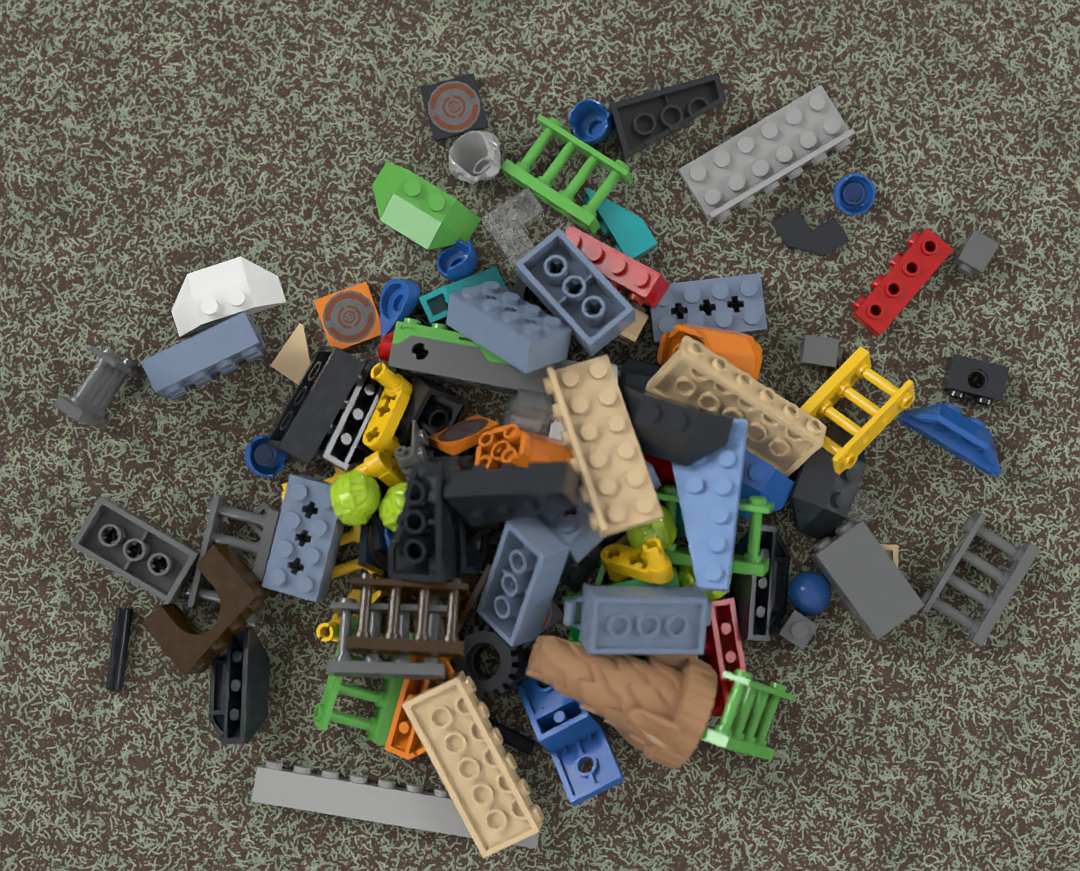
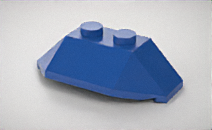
[896,402,1001,478]
[738,450,794,519]

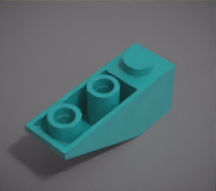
[582,188,658,260]
[419,266,507,326]

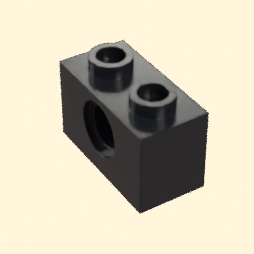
[941,354,1009,406]

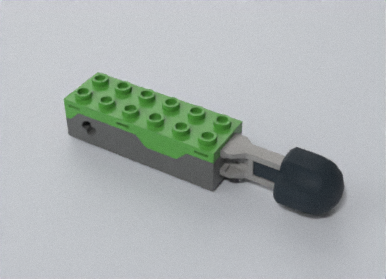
[378,318,661,402]

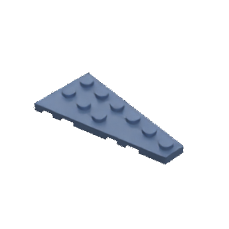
[672,418,749,592]

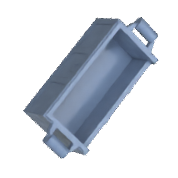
[563,584,712,654]

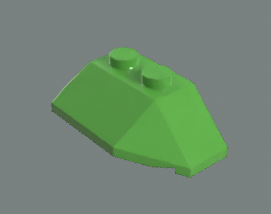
[372,161,481,250]

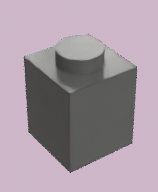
[953,230,999,277]
[799,335,843,370]
[776,610,819,650]

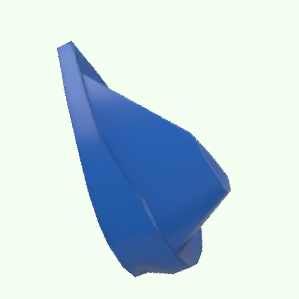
[380,279,420,337]

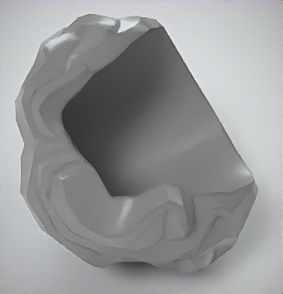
[448,130,501,184]

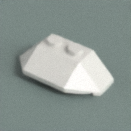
[171,257,287,337]

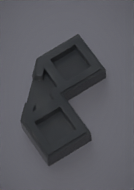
[772,208,849,257]

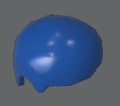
[568,98,613,145]
[833,173,876,216]
[437,240,478,281]
[244,435,287,478]
[788,571,831,617]

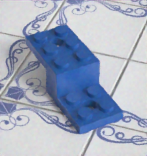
[518,660,625,806]

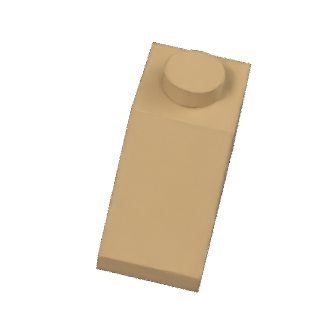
[614,302,649,348]

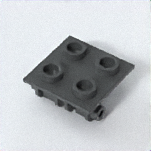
[395,420,438,481]

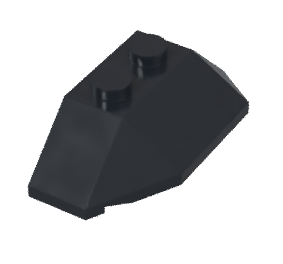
[320,358,385,471]
[622,385,734,467]
[790,425,867,540]
[729,525,790,641]
[209,627,270,744]

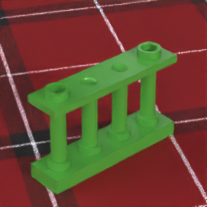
[500,114,633,235]
[656,485,775,577]
[313,615,416,746]
[701,669,795,761]

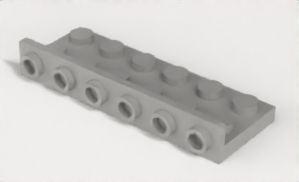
[678,85,855,223]

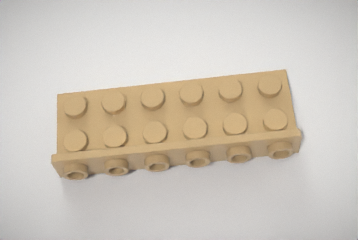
[645,336,827,477]
[543,355,663,538]
[402,671,544,858]

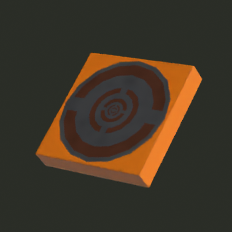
[313,282,381,350]
[428,414,501,456]

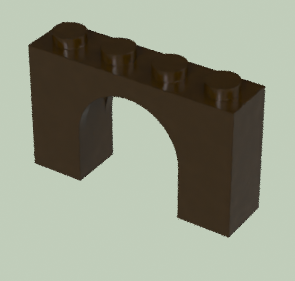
[143,544,271,675]

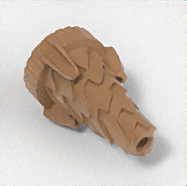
[525,636,717,770]

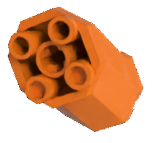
[657,324,763,381]
[475,423,580,476]

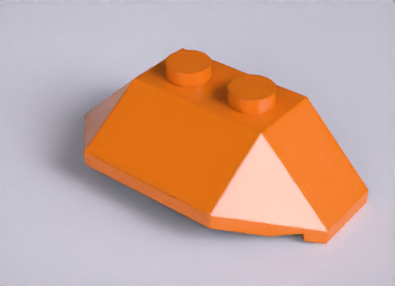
[385,656,456,760]

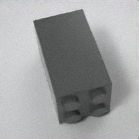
[808,520,925,640]

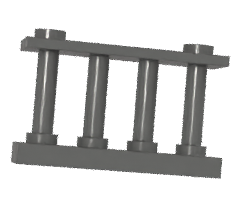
[53,346,142,430]
[186,494,281,623]
[919,513,1041,647]
[326,598,447,680]

